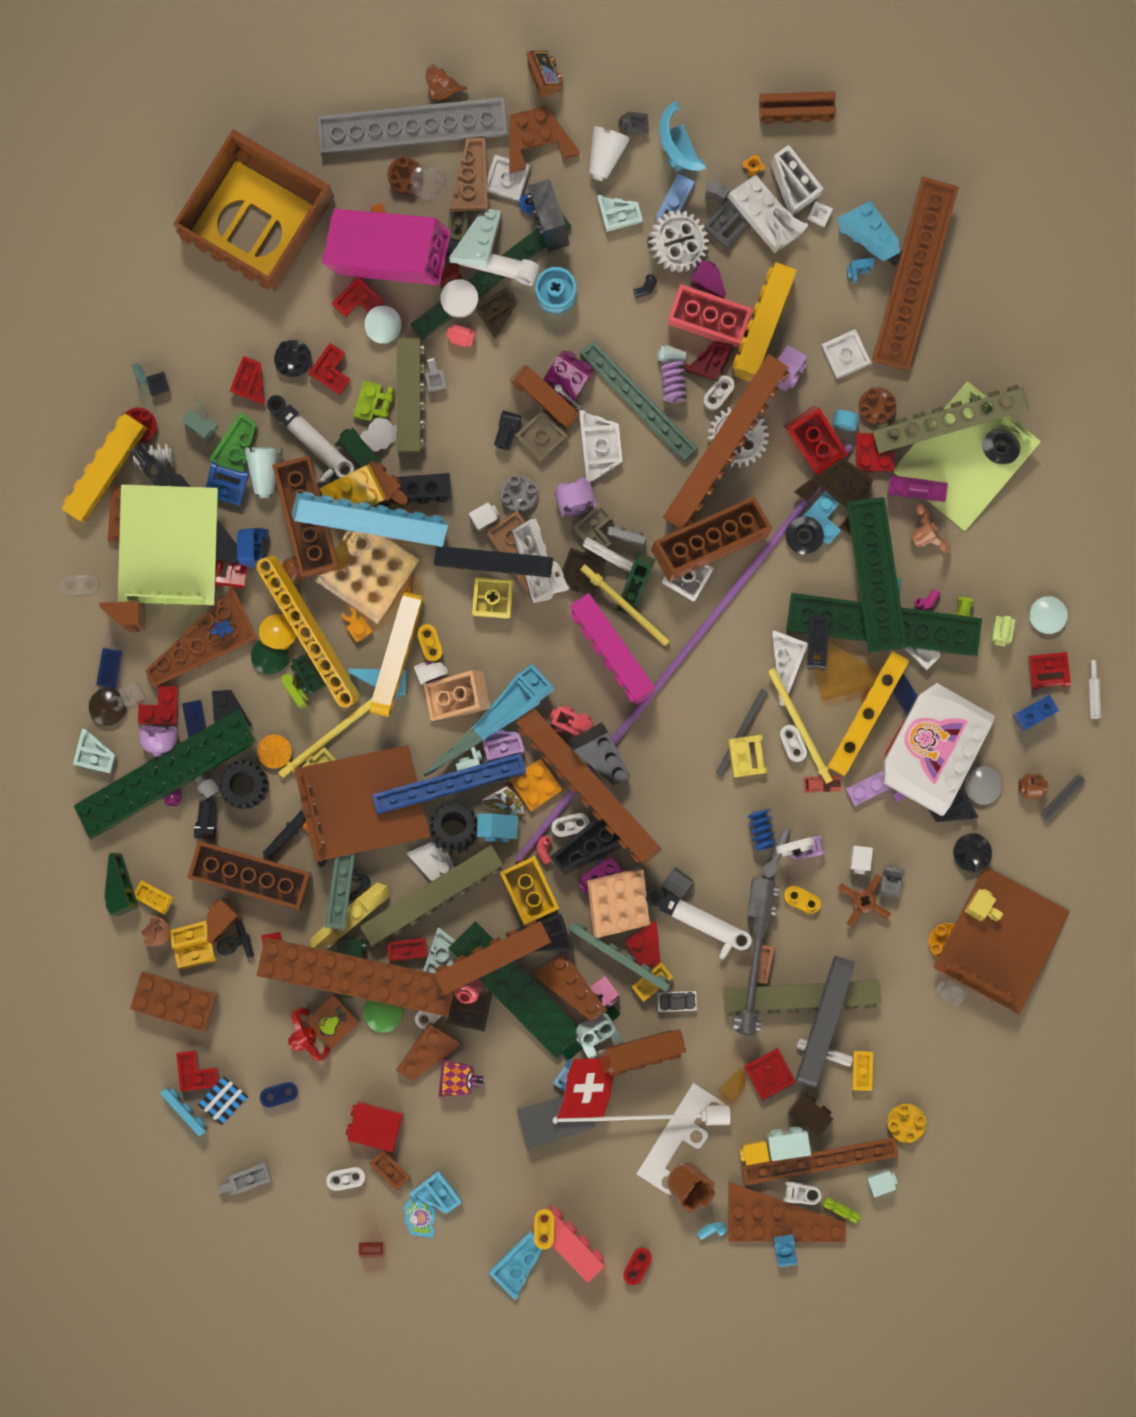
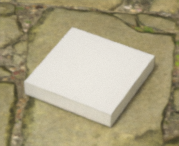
[487,155,531,202]
[821,329,871,380]

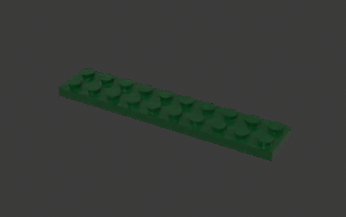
[786,593,982,657]
[74,709,257,839]

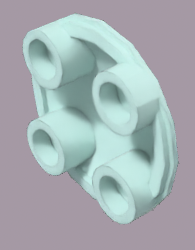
[364,306,402,343]
[1029,596,1068,634]

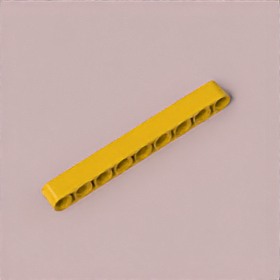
[257,555,359,708]

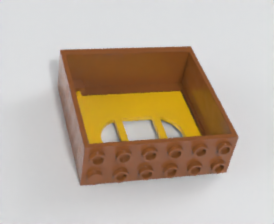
[173,129,334,291]

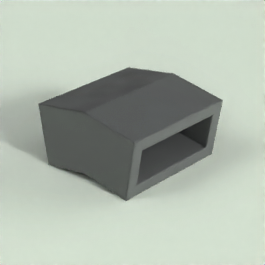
[661,867,694,899]

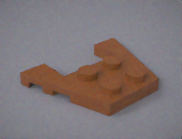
[509,106,580,174]

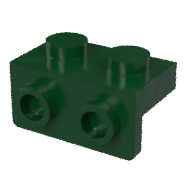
[290,653,327,695]

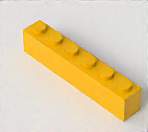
[61,413,148,523]

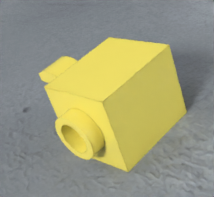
[964,889,1003,922]

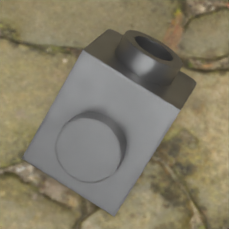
[879,866,905,899]

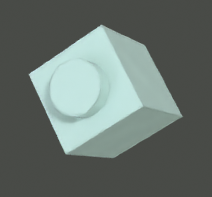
[866,1169,898,1197]

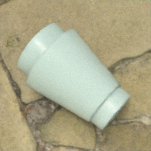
[657,344,686,363]

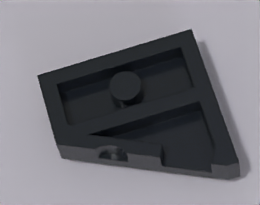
[212,690,252,727]
[927,788,979,822]

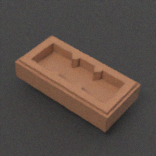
[748,944,775,985]

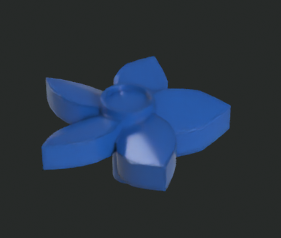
[210,620,234,638]

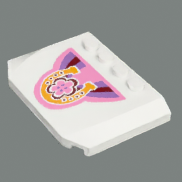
[883,683,995,816]

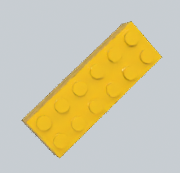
[732,262,797,382]

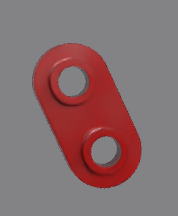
[623,1247,652,1285]

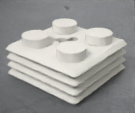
[662,565,714,601]

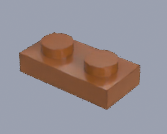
[369,1150,411,1191]

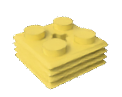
[472,577,513,619]

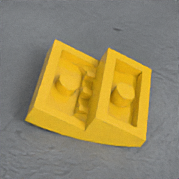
[170,921,217,971]

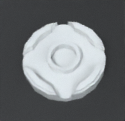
[440,279,478,318]

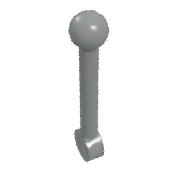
[555,384,582,412]

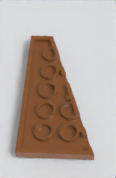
[145,587,258,688]
[728,1181,846,1242]

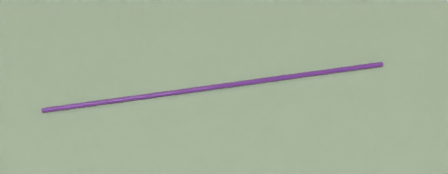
[515,443,853,863]

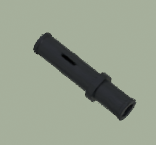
[262,810,306,860]

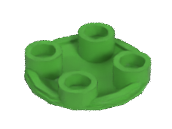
[364,1000,403,1032]

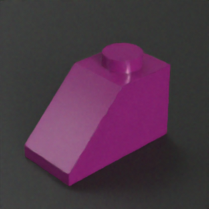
[690,260,726,299]

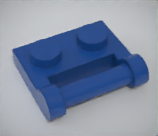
[206,462,249,506]

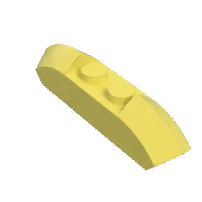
[310,882,390,950]

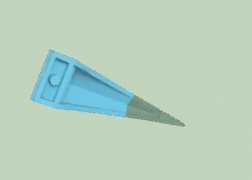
[424,664,554,777]

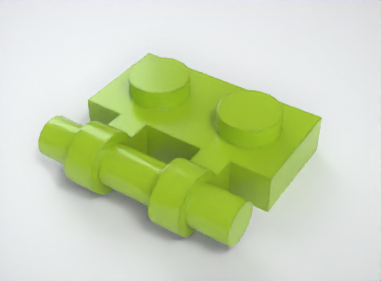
[353,380,395,423]

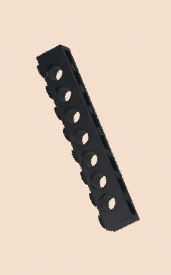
[318,473,452,507]

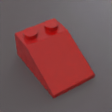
[783,406,849,475]

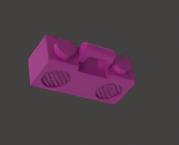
[887,475,948,502]

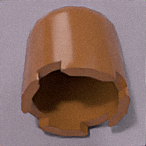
[667,1162,715,1212]

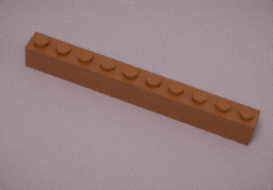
[516,708,661,865]

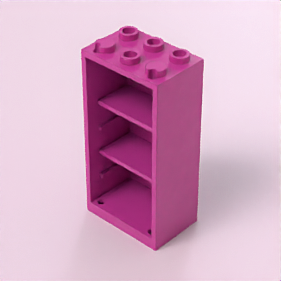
[322,209,451,286]

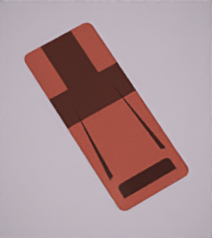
[803,776,841,792]

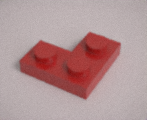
[331,277,385,318]
[308,343,351,395]
[856,433,894,472]
[138,686,179,725]
[176,1050,219,1092]

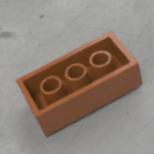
[130,971,219,1032]
[597,1029,686,1076]

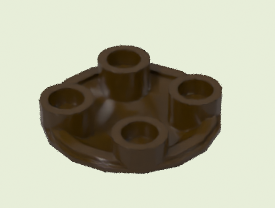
[89,688,127,726]

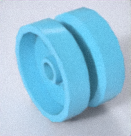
[535,267,576,314]

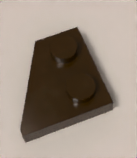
[475,287,517,339]
[447,994,492,1032]

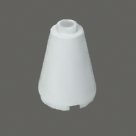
[589,126,630,181]

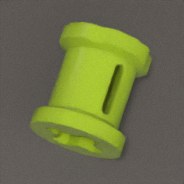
[954,597,974,617]

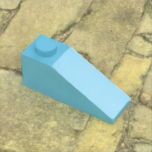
[348,668,407,698]

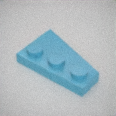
[488,1231,542,1301]

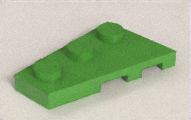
[209,412,256,480]

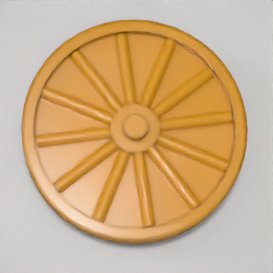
[257,734,292,769]

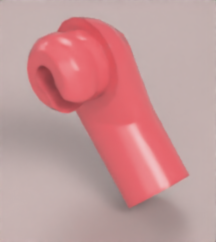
[536,836,552,865]

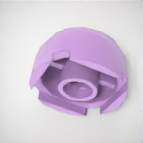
[139,725,178,756]

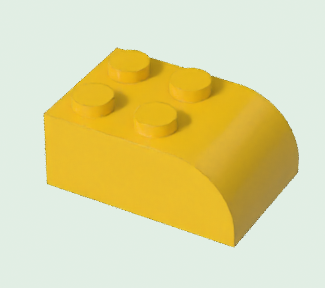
[500,856,559,925]

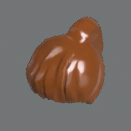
[425,64,468,101]

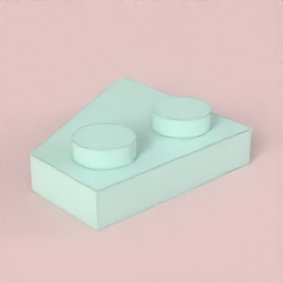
[597,195,643,232]
[73,729,116,774]

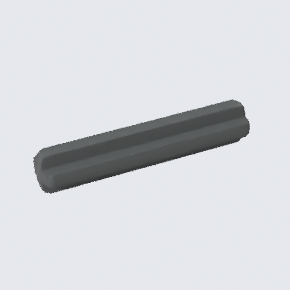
[1041,775,1086,821]

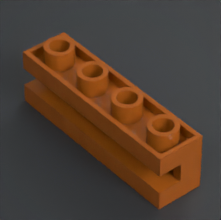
[759,91,836,124]

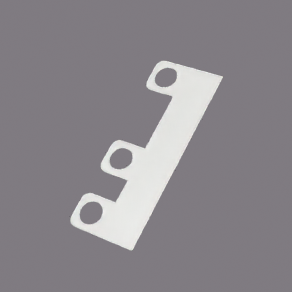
[636,1083,725,1194]

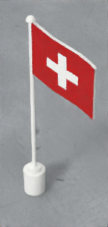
[553,1058,730,1126]

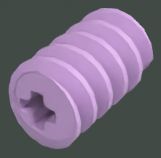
[661,361,687,403]

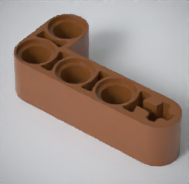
[509,365,580,430]

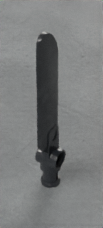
[129,442,238,563]

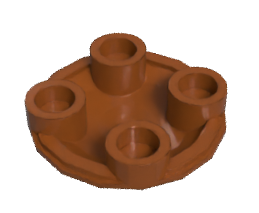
[387,156,424,194]
[858,387,896,425]

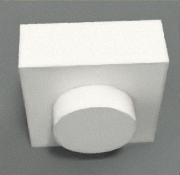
[807,201,833,227]

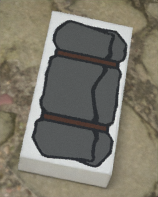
[657,991,697,1012]

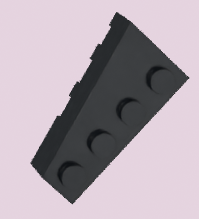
[550,818,622,875]

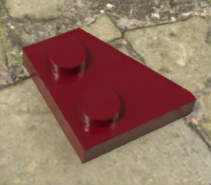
[684,341,733,382]

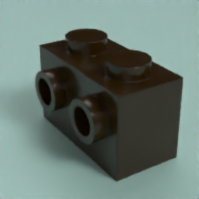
[787,1093,834,1137]

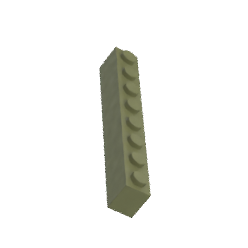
[360,844,505,947]
[723,980,881,1016]

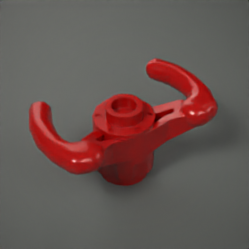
[288,1008,330,1061]

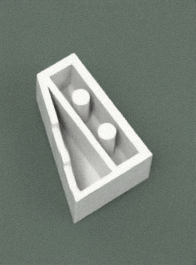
[770,145,824,216]

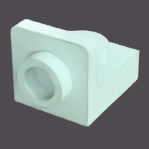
[456,747,483,771]

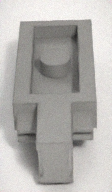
[217,1162,272,1195]

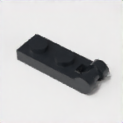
[807,615,829,670]

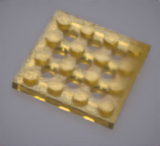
[316,530,420,624]

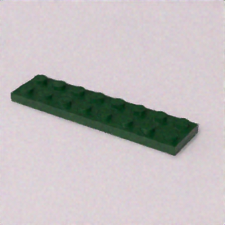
[846,497,907,653]
[448,921,579,1059]

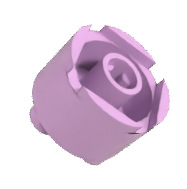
[554,477,597,517]

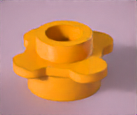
[742,155,765,177]

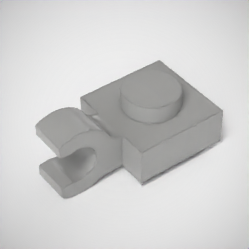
[424,358,447,393]

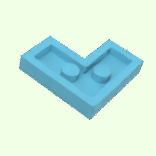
[803,492,841,545]

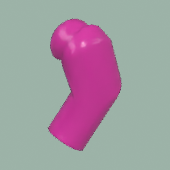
[914,589,940,611]

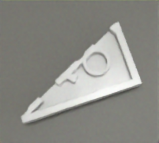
[772,630,808,706]

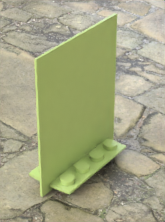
[893,381,1041,531]
[118,485,218,605]

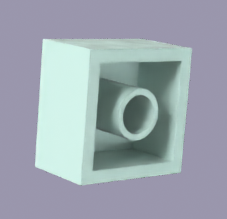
[766,1126,811,1161]

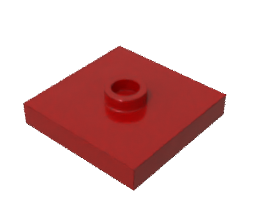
[744,1048,796,1101]

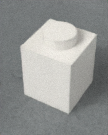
[469,502,500,533]
[849,846,873,875]

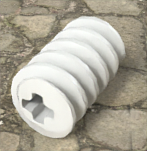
[133,444,175,470]

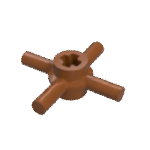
[838,875,891,928]

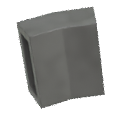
[705,180,730,205]

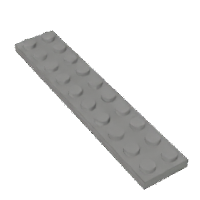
[317,97,508,155]

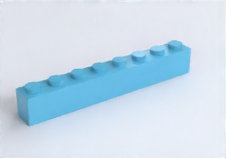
[291,492,448,547]

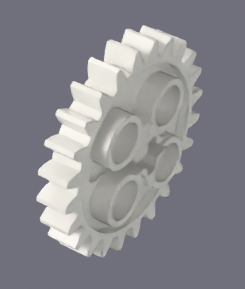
[648,210,709,273]
[707,407,769,468]

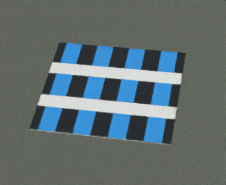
[197,1076,249,1125]

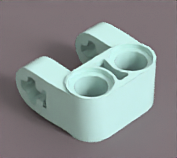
[576,1013,624,1059]

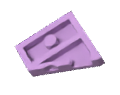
[482,729,525,762]

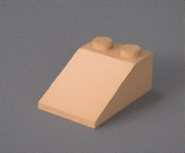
[423,670,491,722]

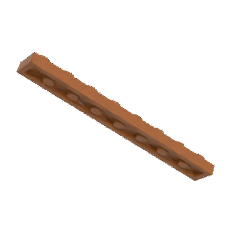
[741,1137,899,1185]

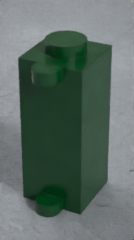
[334,428,383,468]

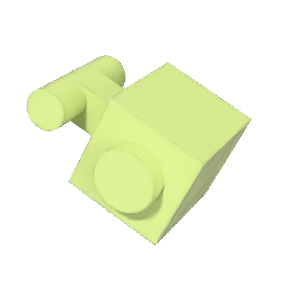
[990,616,1016,646]

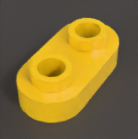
[417,624,443,662]
[784,886,821,914]
[534,1208,554,1250]

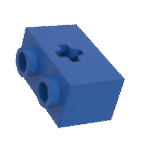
[1013,694,1059,731]

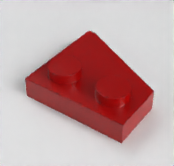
[229,356,265,405]
[624,921,661,969]

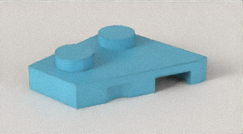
[409,1170,463,1214]

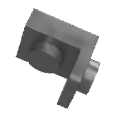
[618,112,649,135]

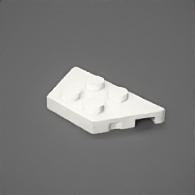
[579,410,623,483]

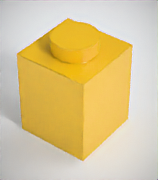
[739,1140,770,1165]

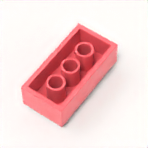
[668,284,753,349]
[533,1205,605,1283]

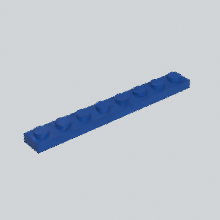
[372,753,526,815]

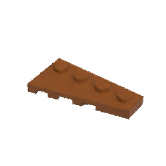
[533,951,607,1022]

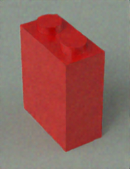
[345,1101,404,1152]

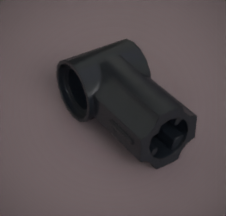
[494,410,521,451]
[194,801,216,840]

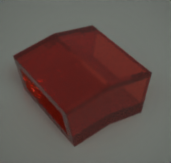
[439,263,463,290]
[359,1242,385,1257]

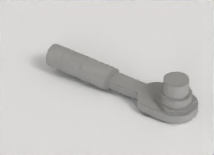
[761,828,790,880]

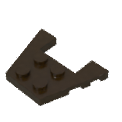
[794,457,873,536]

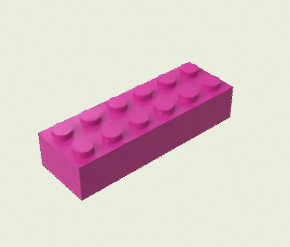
[570,593,656,705]

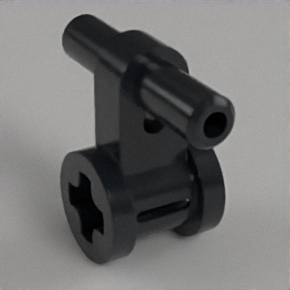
[216,920,255,959]

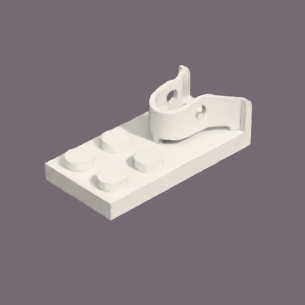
[727,175,808,254]
[512,519,569,603]

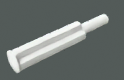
[1088,660,1101,719]

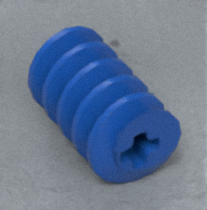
[747,809,776,850]

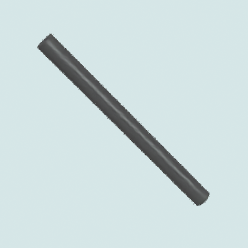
[716,689,768,776]

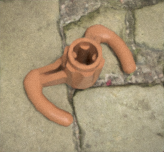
[911,504,951,554]

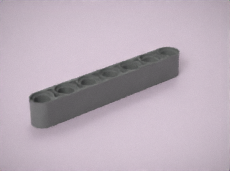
[796,956,855,1088]

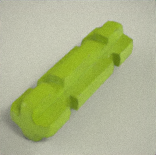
[823,1197,860,1223]

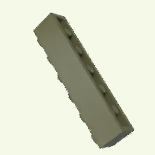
[397,338,425,455]

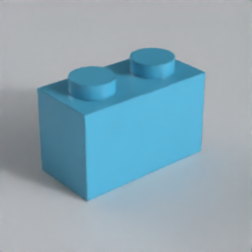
[477,814,518,843]

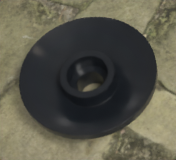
[982,429,1021,464]
[786,516,824,554]

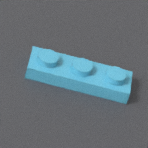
[160,1087,208,1137]

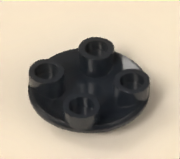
[274,340,312,377]
[953,833,992,872]

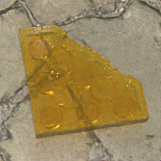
[813,641,876,701]

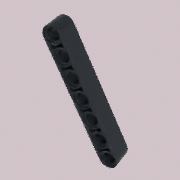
[433,546,554,578]

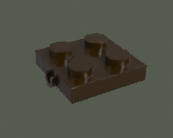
[562,548,606,597]

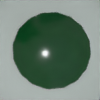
[251,640,289,675]

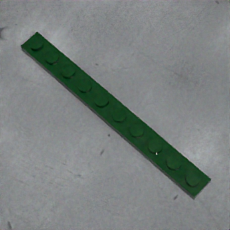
[410,214,571,340]

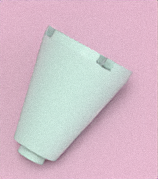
[245,447,283,498]

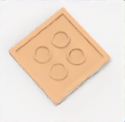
[587,868,650,938]

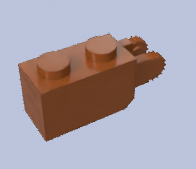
[369,461,409,508]

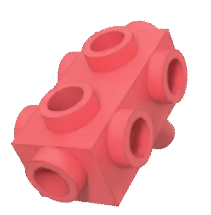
[549,705,594,738]

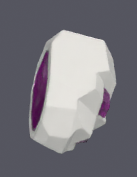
[414,661,448,685]

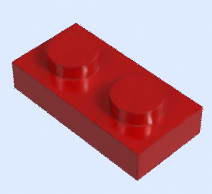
[387,938,428,961]

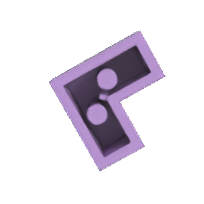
[778,345,808,392]

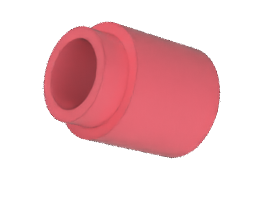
[446,324,476,348]

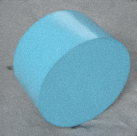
[832,410,859,431]

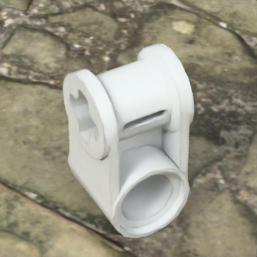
[783,1181,821,1205]

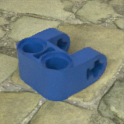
[237,528,269,569]

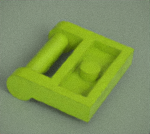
[282,674,309,710]

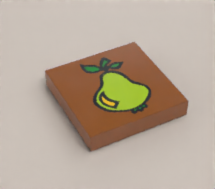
[305,994,360,1049]

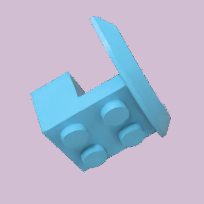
[659,100,706,172]

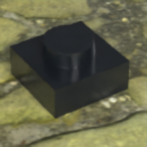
[146,372,170,396]

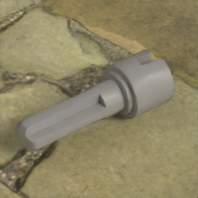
[196,773,219,802]

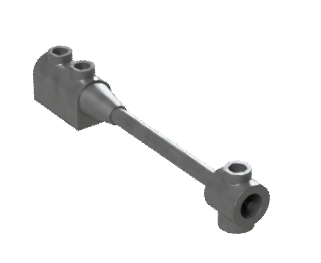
[732,877,779,1036]

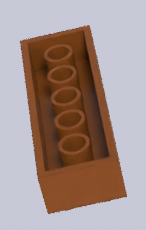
[272,455,340,579]
[651,496,773,582]
[187,841,312,910]
[433,920,551,996]

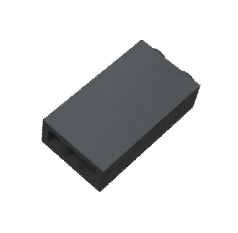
[517,1095,598,1148]

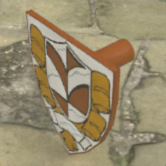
[481,782,525,820]

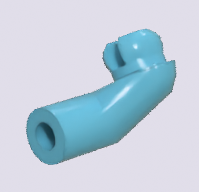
[697,1222,727,1240]

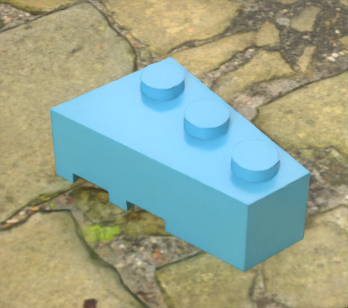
[837,201,900,261]

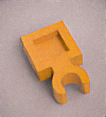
[342,607,373,643]

